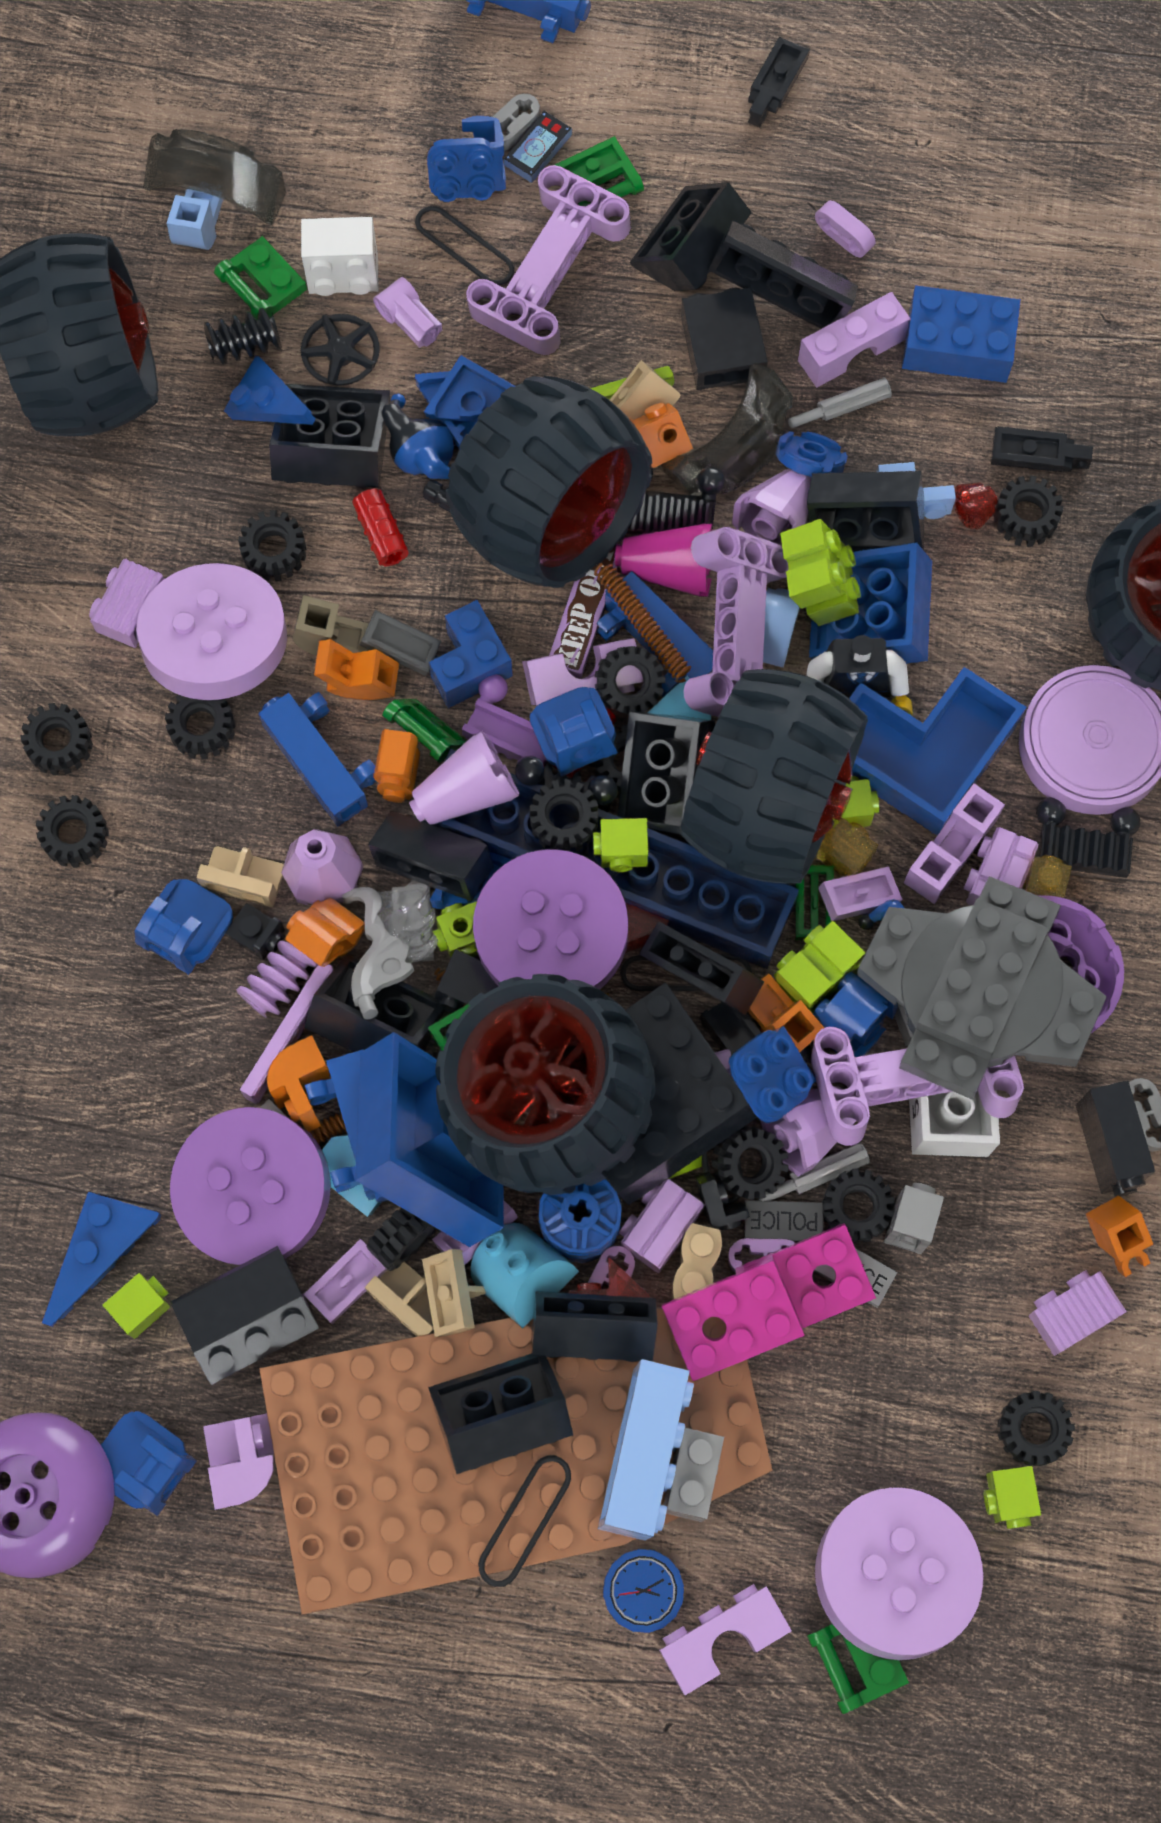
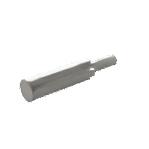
[788,377,892,428]
[758,1142,870,1202]

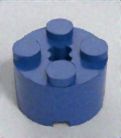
[813,971,898,1057]

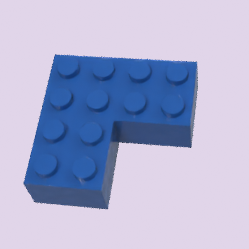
[849,667,1026,836]
[355,1032,504,1247]

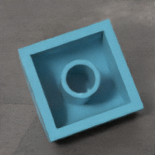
[471,1223,579,1329]

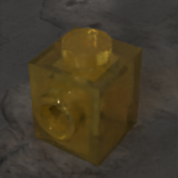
[817,818,878,877]
[1023,855,1072,898]

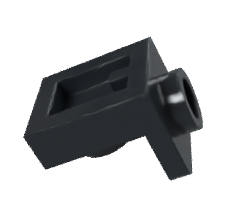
[225,903,285,961]
[694,1172,750,1230]

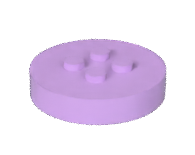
[136,563,287,700]
[1019,665,1161,815]
[815,1488,983,1660]

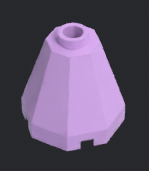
[732,469,812,545]
[281,829,363,905]
[761,1086,856,1177]

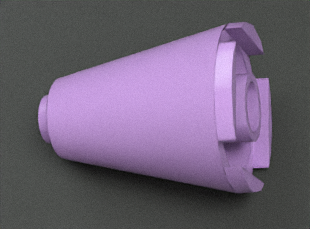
[409,730,519,825]

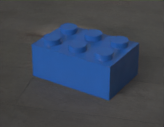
[902,285,1021,383]

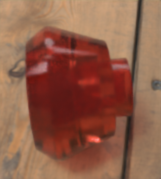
[953,482,998,530]

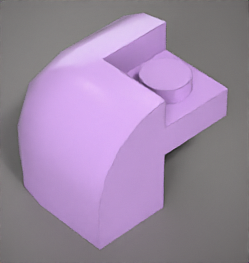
[203,1413,274,1510]

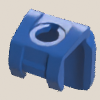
[427,116,506,202]
[529,687,618,777]
[135,879,233,975]
[728,1026,817,1123]
[101,1411,197,1516]

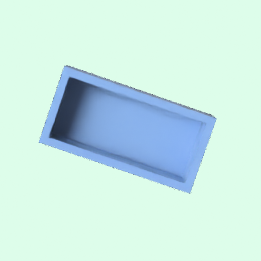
[598,1359,694,1541]

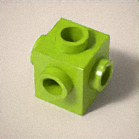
[432,901,478,959]

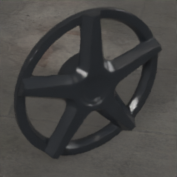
[300,314,380,386]

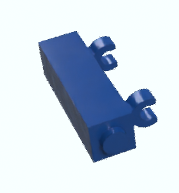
[466,0,591,43]
[596,571,713,698]
[258,692,377,827]
[305,1049,388,1202]

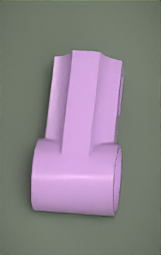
[373,277,442,348]

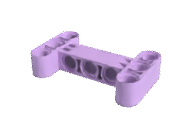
[466,165,631,355]
[684,527,789,717]
[811,1027,1024,1146]

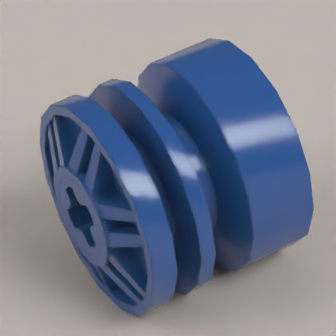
[538,1179,622,1263]

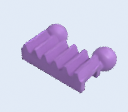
[462,674,547,766]

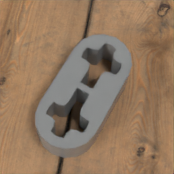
[493,93,540,151]
[1129,1078,1161,1152]

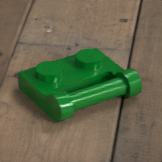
[555,136,644,206]
[214,236,307,320]
[382,699,467,763]
[807,1624,909,1714]

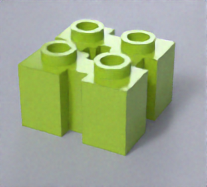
[780,519,861,626]
[774,921,866,1014]

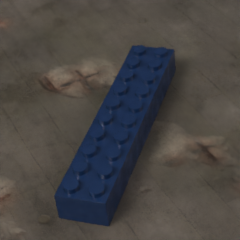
[422,749,799,969]

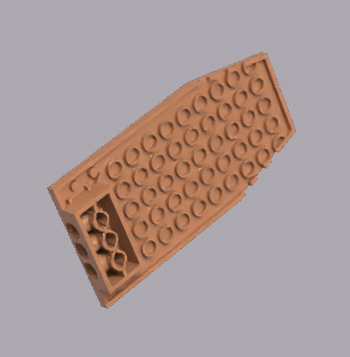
[259,1309,772,1615]

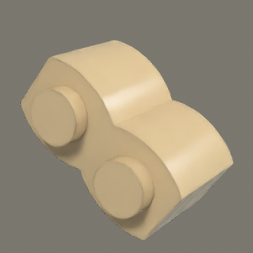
[671,1223,722,1300]

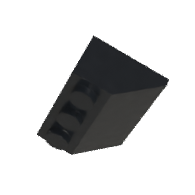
[629,182,752,291]
[807,471,924,552]
[617,712,715,834]
[304,954,445,1052]
[170,1246,319,1385]
[428,1353,573,1474]

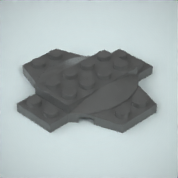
[857,876,1107,1100]

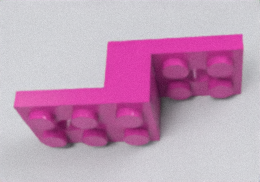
[662,1223,876,1381]

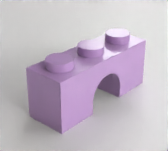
[798,292,910,388]
[522,638,643,705]
[904,784,1005,904]
[659,1584,792,1695]

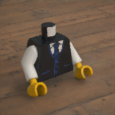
[806,635,913,716]

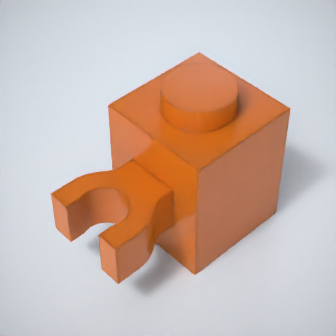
[1086,1196,1153,1277]

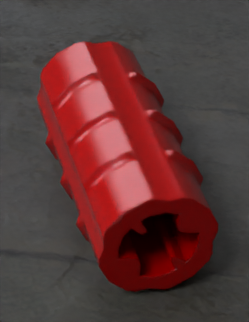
[352,488,409,567]

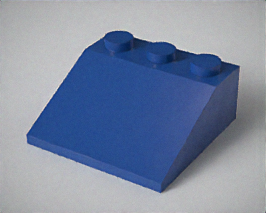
[809,543,932,664]

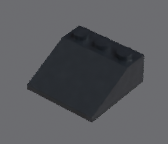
[269,383,390,488]

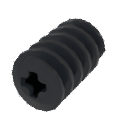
[204,308,282,365]

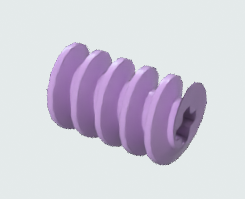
[236,941,318,1018]

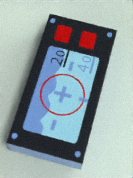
[504,111,572,183]

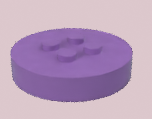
[473,850,628,990]
[170,1107,331,1265]

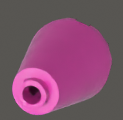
[615,524,714,597]

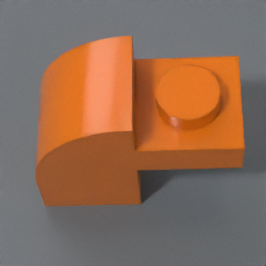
[314,639,399,700]
[748,973,824,1052]
[267,1035,331,1132]

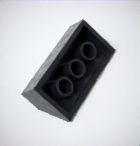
[708,221,858,329]

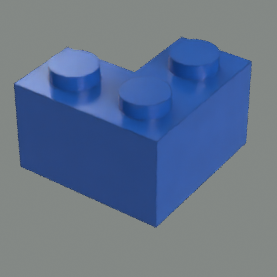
[429,600,513,708]

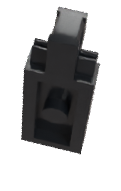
[748,37,810,128]
[991,426,1093,472]

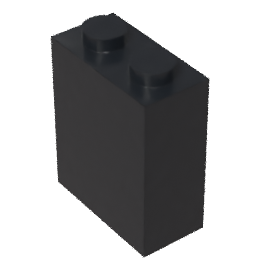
[681,287,768,390]
[1075,1080,1155,1197]

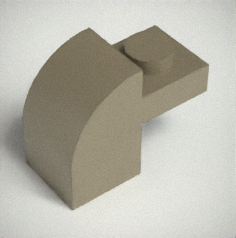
[292,595,368,656]

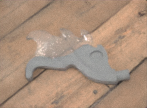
[342,880,438,1020]

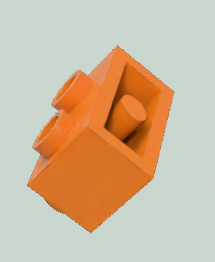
[629,403,693,468]

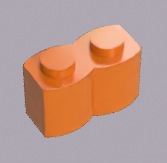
[373,729,421,803]
[285,898,365,967]

